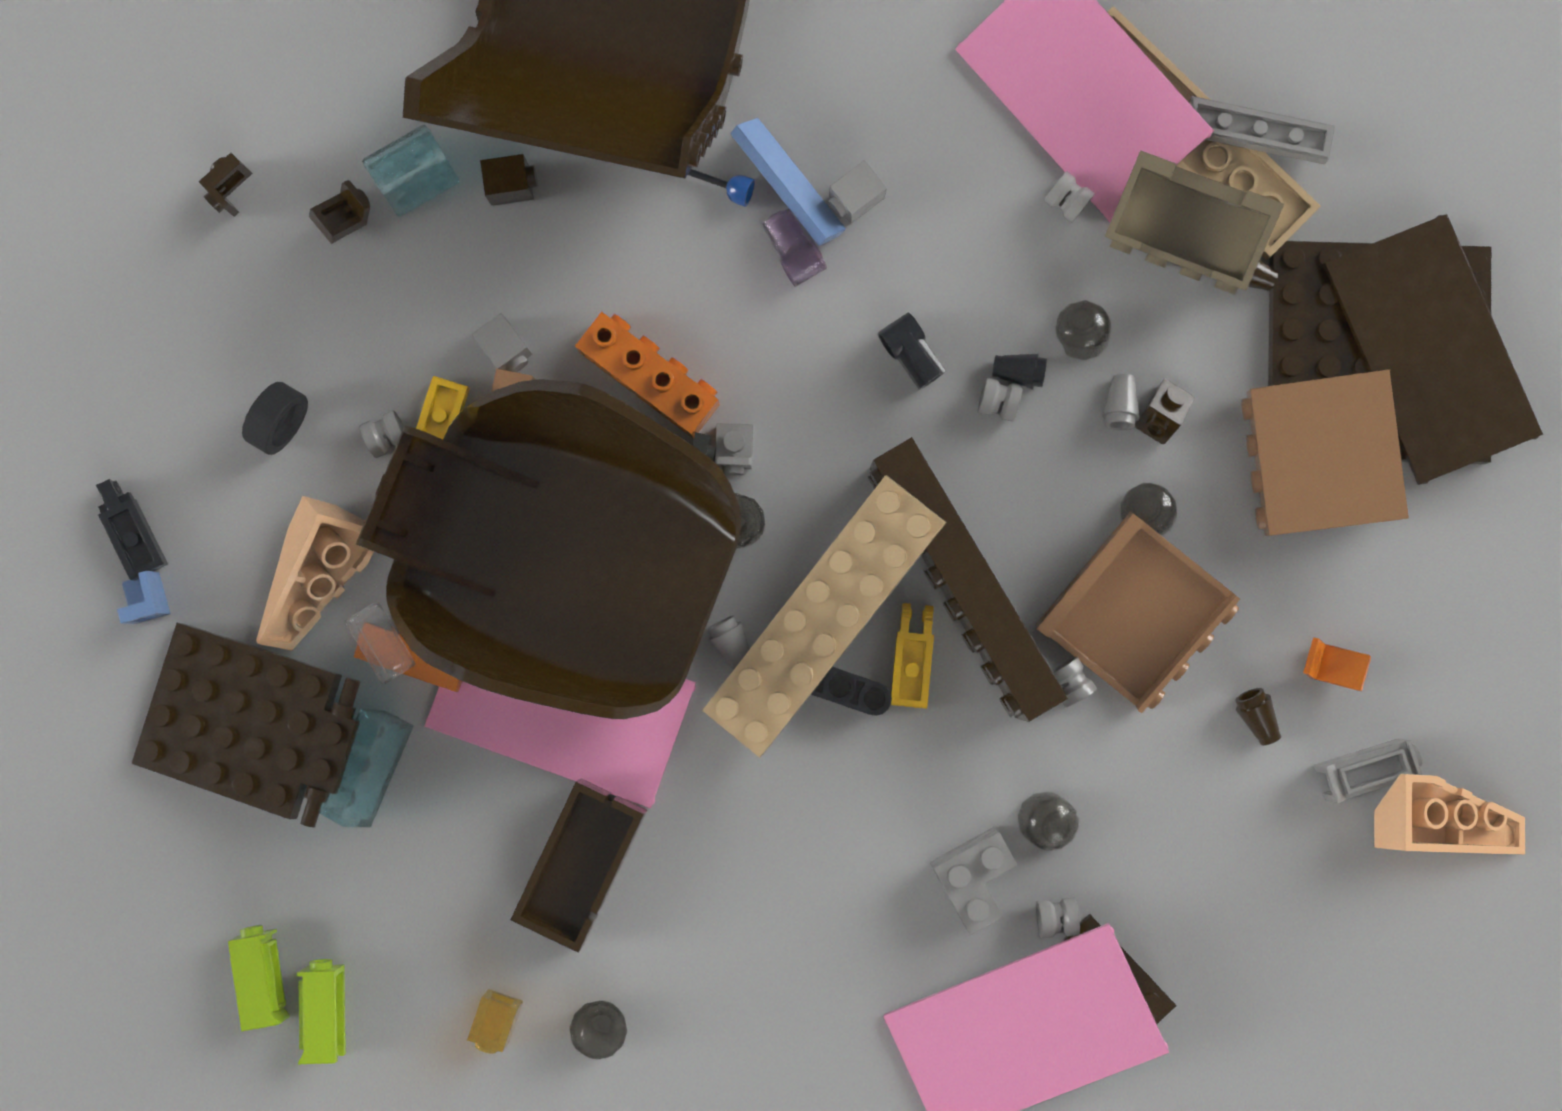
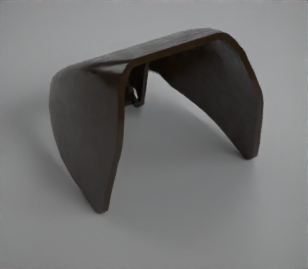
[356,379,741,719]

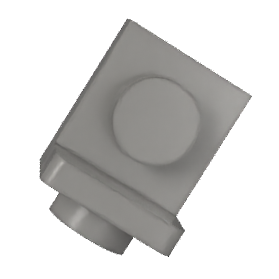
[715,423,753,475]

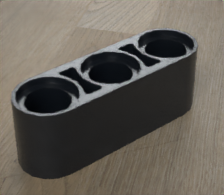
[811,667,892,716]

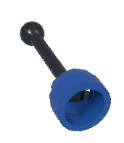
[688,169,755,207]

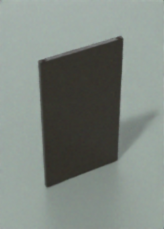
[1323,214,1544,485]

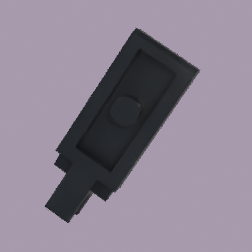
[96,479,168,581]

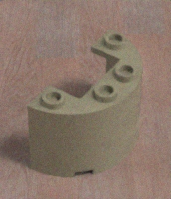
[1105,150,1284,295]

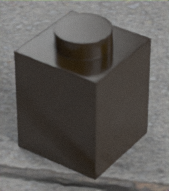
[480,154,538,206]

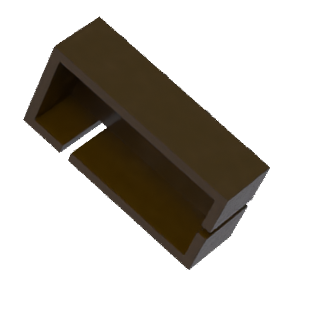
[510,778,648,953]

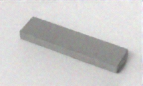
[1189,96,1335,165]

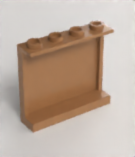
[1241,369,1409,536]
[1036,511,1240,713]

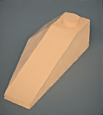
[256,496,374,651]
[1374,774,1525,855]

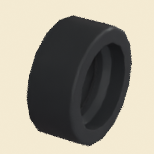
[242,381,308,455]

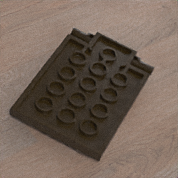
[131,623,361,828]

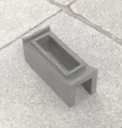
[1314,739,1422,803]

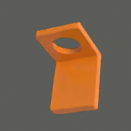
[1303,637,1371,692]

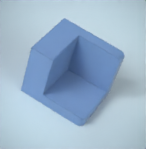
[117,571,171,624]

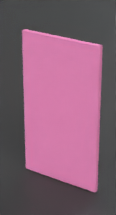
[955,0,1214,222]
[424,679,696,808]
[884,923,1169,1111]

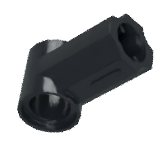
[877,312,946,390]

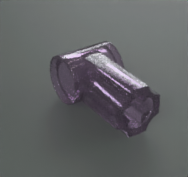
[763,209,827,287]

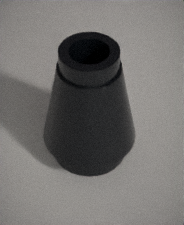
[992,353,1047,390]

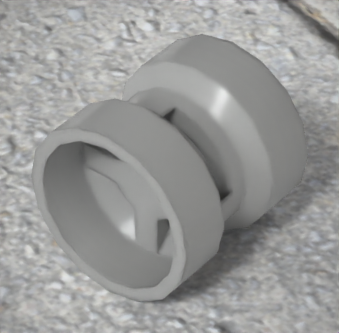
[1044,171,1095,223]
[977,377,1023,422]
[359,410,404,458]
[1052,657,1097,707]
[1036,898,1080,938]

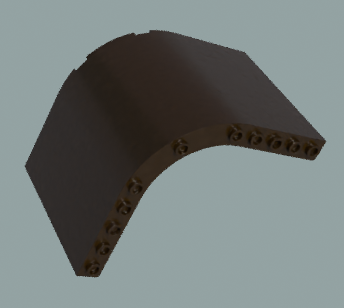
[402,0,750,179]

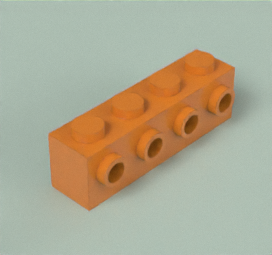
[575,311,720,439]

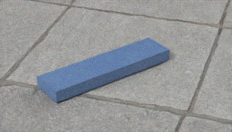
[730,118,846,246]

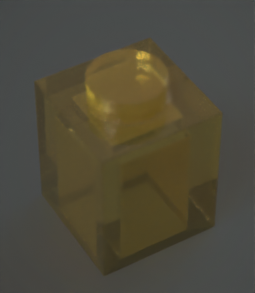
[467,989,523,1054]

